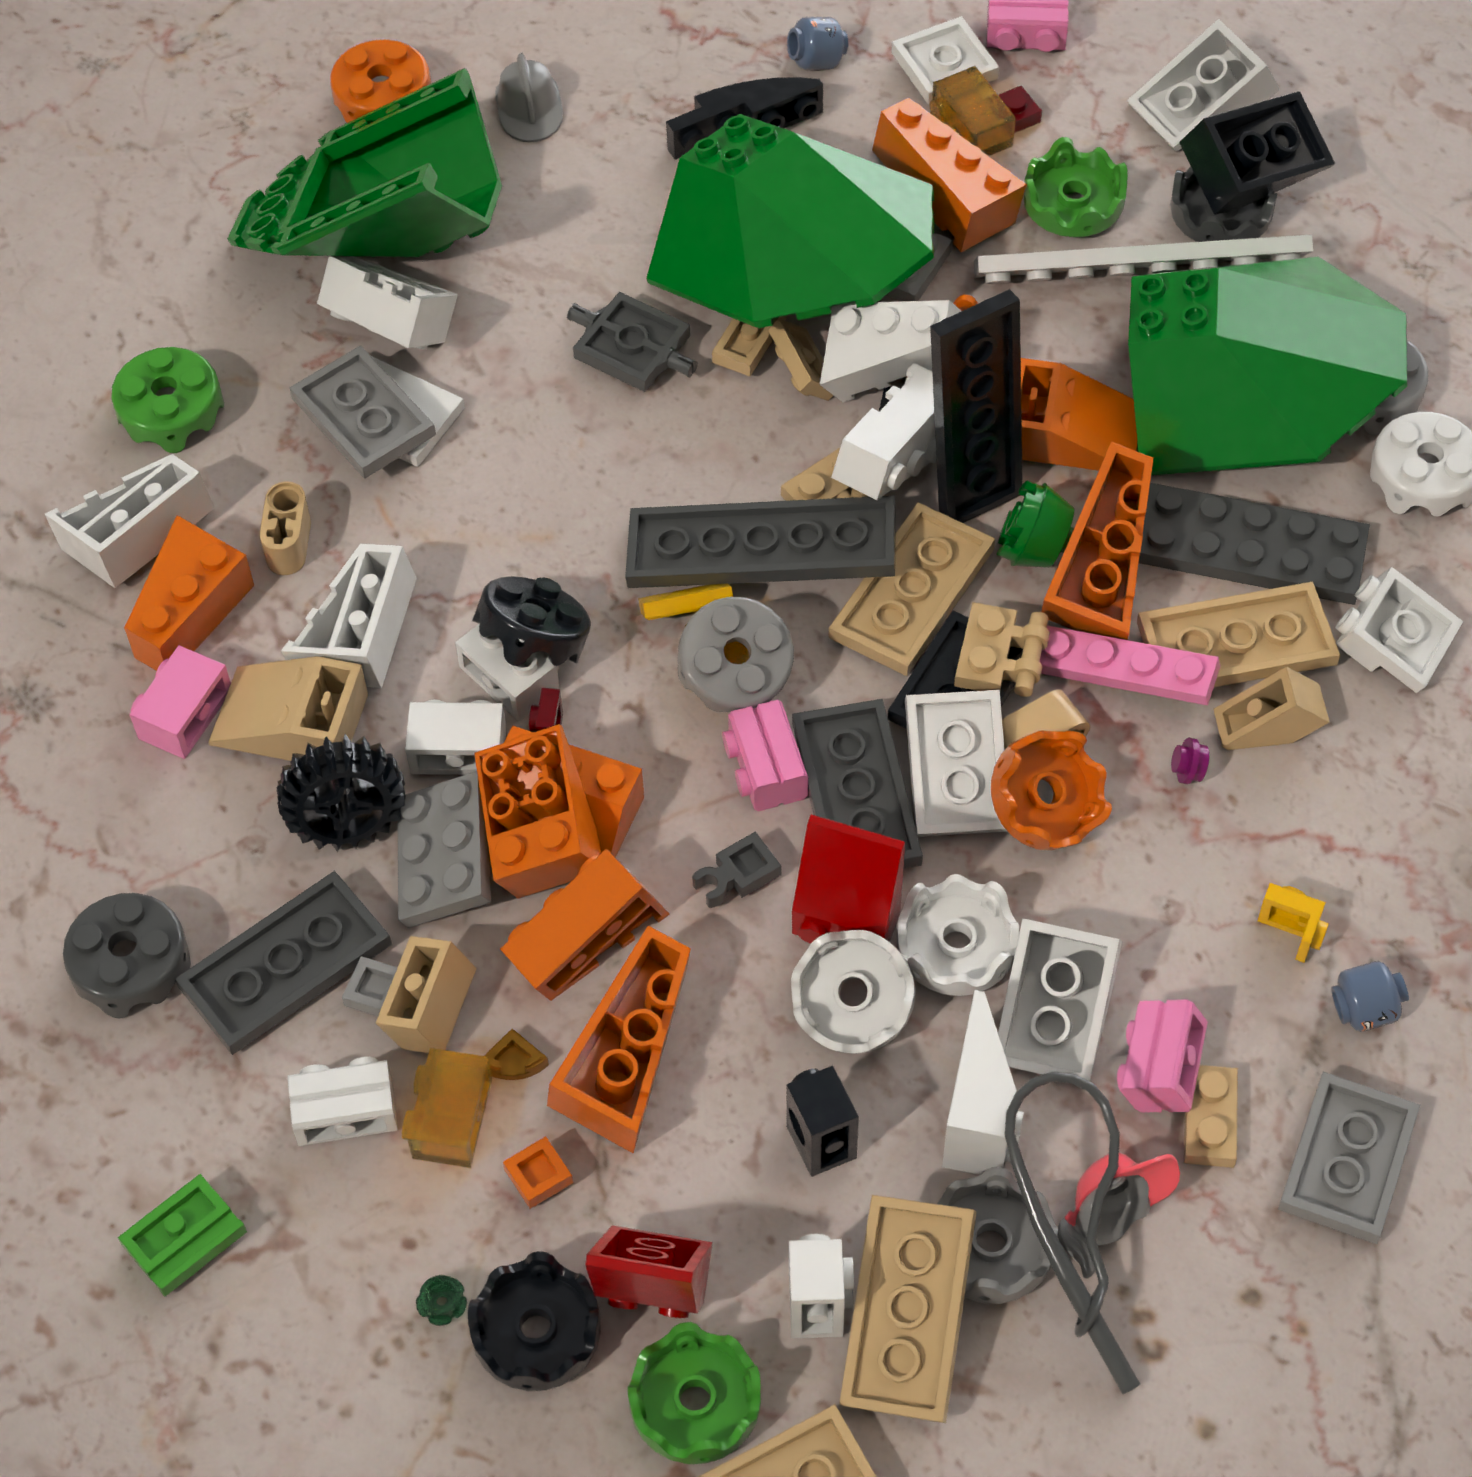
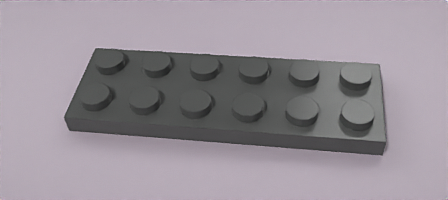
[1139,482,1370,605]
[625,495,896,588]

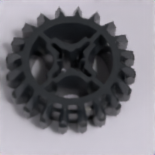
[276,734,406,852]

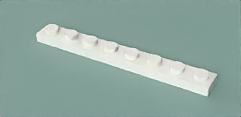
[974,235,1313,284]

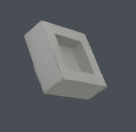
[342,956,398,1016]

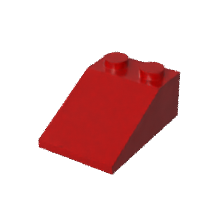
[792,814,905,944]
[585,1225,713,1318]

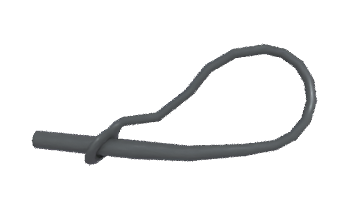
[1005,1072,1140,1394]

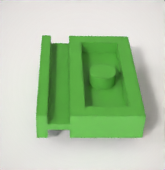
[117,1174,247,1297]

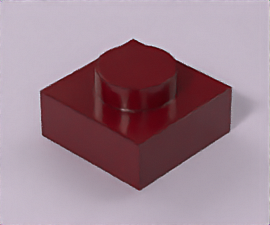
[986,85,1042,136]
[529,688,563,732]

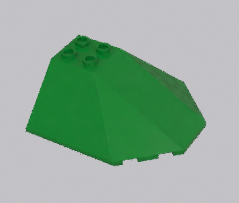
[227,68,502,257]
[646,114,934,328]
[1128,257,1408,476]

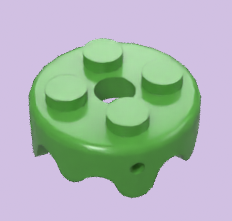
[1023,137,1128,237]
[111,347,224,453]
[627,1322,761,1464]

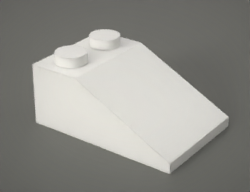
[1127,19,1280,152]
[998,918,1123,1081]
[942,990,1024,1175]

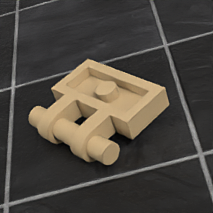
[954,602,1050,697]

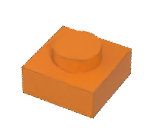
[503,1136,573,1209]

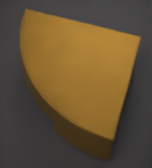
[478,1029,549,1080]

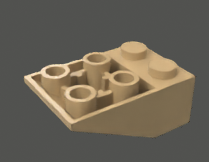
[209,656,368,761]

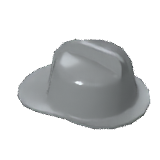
[495,53,563,142]

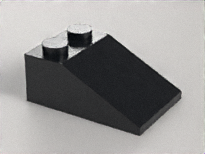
[1179,91,1335,215]

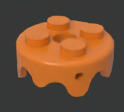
[330,39,431,123]
[991,730,1112,851]

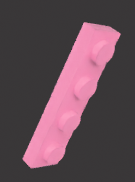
[1039,625,1220,706]

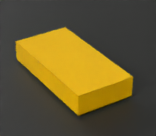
[638,583,733,620]

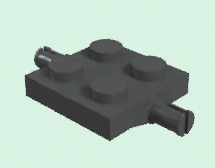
[567,291,698,392]

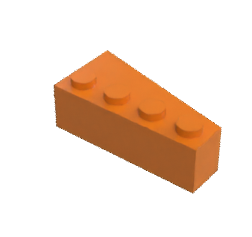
[872,98,1027,252]
[1041,442,1154,640]
[547,925,691,1153]

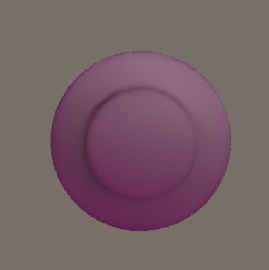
[1171,737,1209,784]

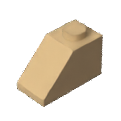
[1213,666,1330,750]

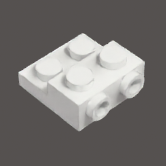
[1336,567,1463,693]

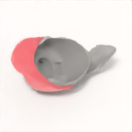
[1058,1153,1180,1279]

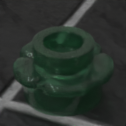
[416,1275,467,1326]

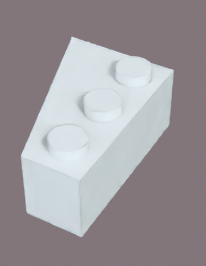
[317,256,458,349]
[820,300,961,402]
[831,363,936,500]
[45,454,215,588]
[281,544,417,688]

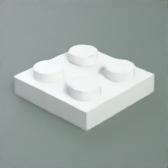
[892,16,999,105]

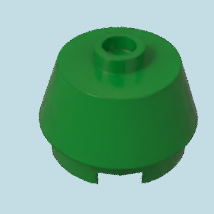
[996,480,1075,568]

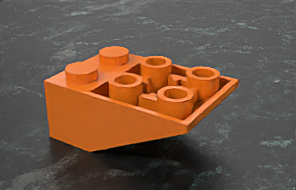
[1021,358,1138,471]
[474,724,601,899]

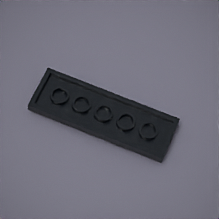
[930,289,1022,523]

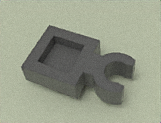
[692,832,782,908]

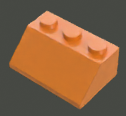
[504,725,644,857]

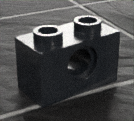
[786,1065,859,1177]

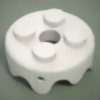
[1370,412,1472,516]
[897,874,1019,996]
[791,930,915,1054]

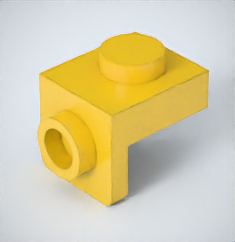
[1258,883,1329,963]

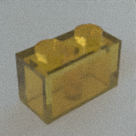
[929,66,1015,156]
[402,1048,493,1168]

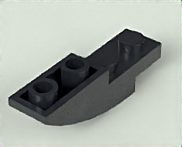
[666,77,823,160]

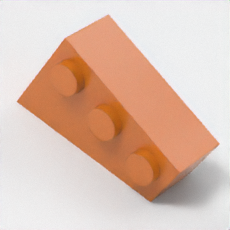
[124,515,255,671]
[500,848,670,1001]

